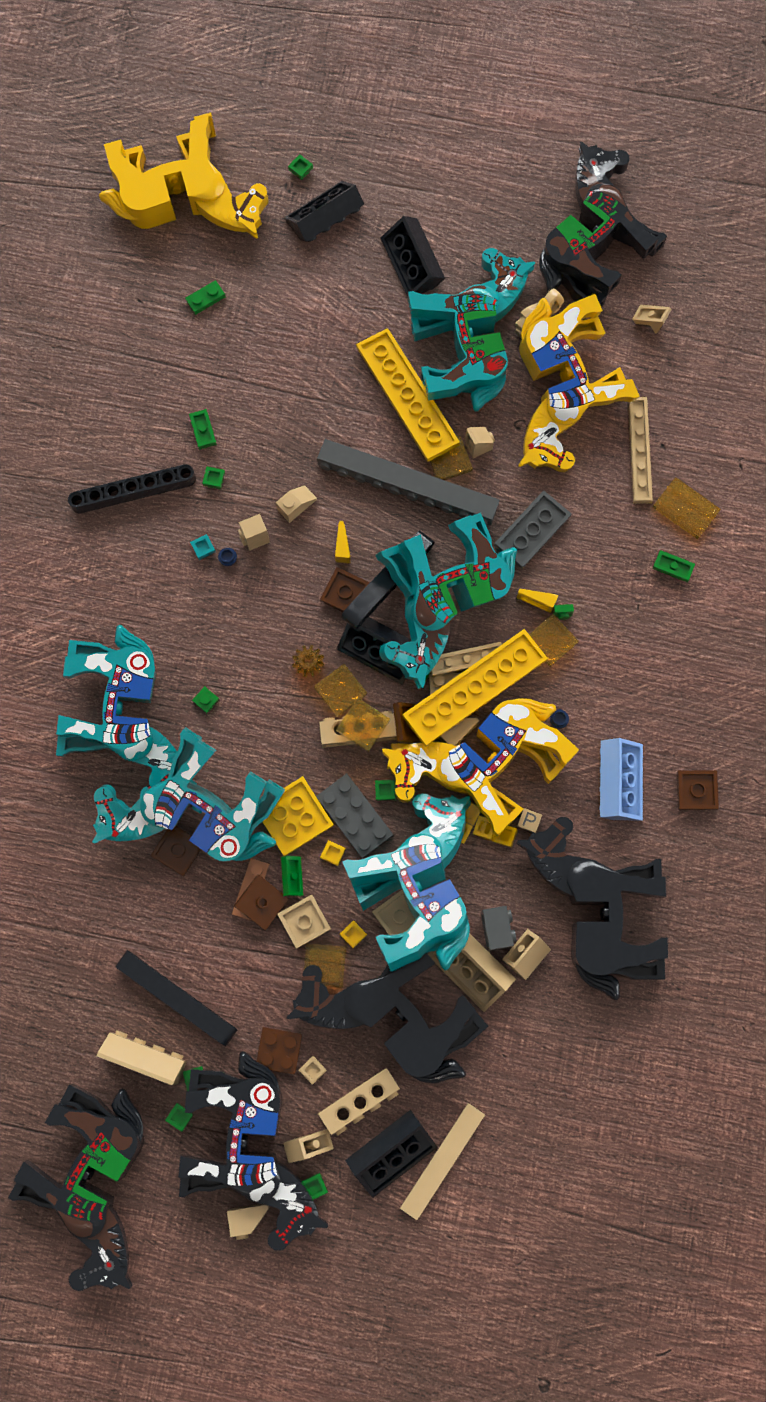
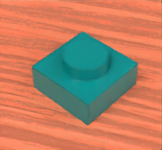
[190,534,216,560]

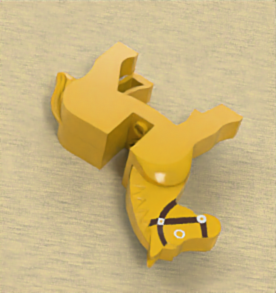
[99,117,269,239]

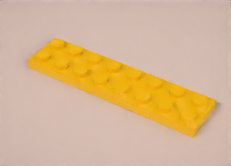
[356,328,460,462]
[402,629,548,747]

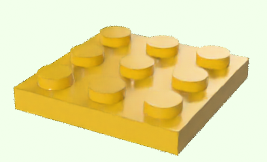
[262,776,334,856]

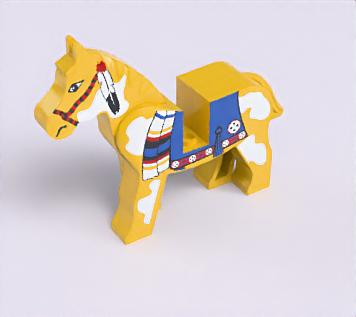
[518,294,639,472]
[382,699,579,837]

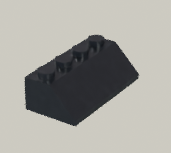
[284,181,365,242]
[381,216,446,297]
[337,617,411,685]
[345,1110,438,1198]

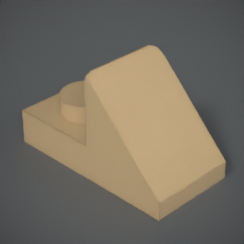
[632,305,672,334]

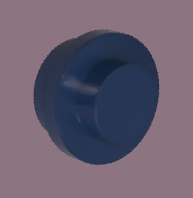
[218,548,237,566]
[550,709,569,729]

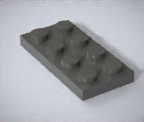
[494,490,572,569]
[316,773,394,859]

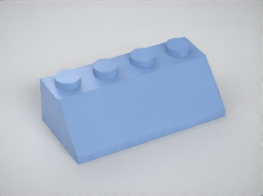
[599,738,643,821]

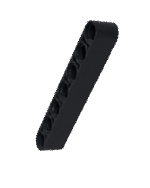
[68,464,196,514]
[341,530,435,629]
[115,950,238,1047]

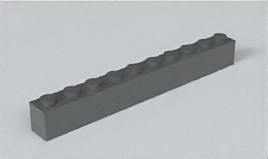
[317,439,500,526]

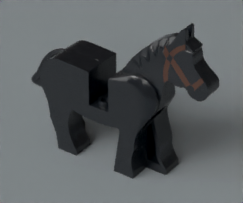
[516,817,668,1001]
[286,953,488,1083]

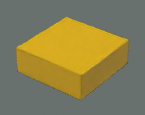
[320,840,346,867]
[340,920,367,949]

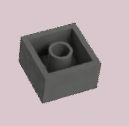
[481,906,516,952]

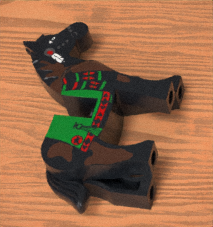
[539,142,667,307]
[8,1084,144,1291]

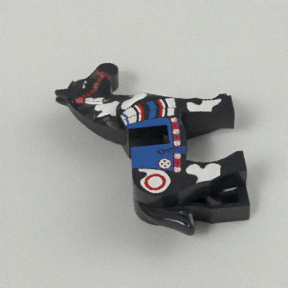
[178,1051,328,1251]

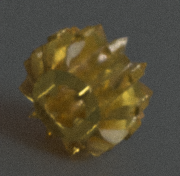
[292,645,324,677]

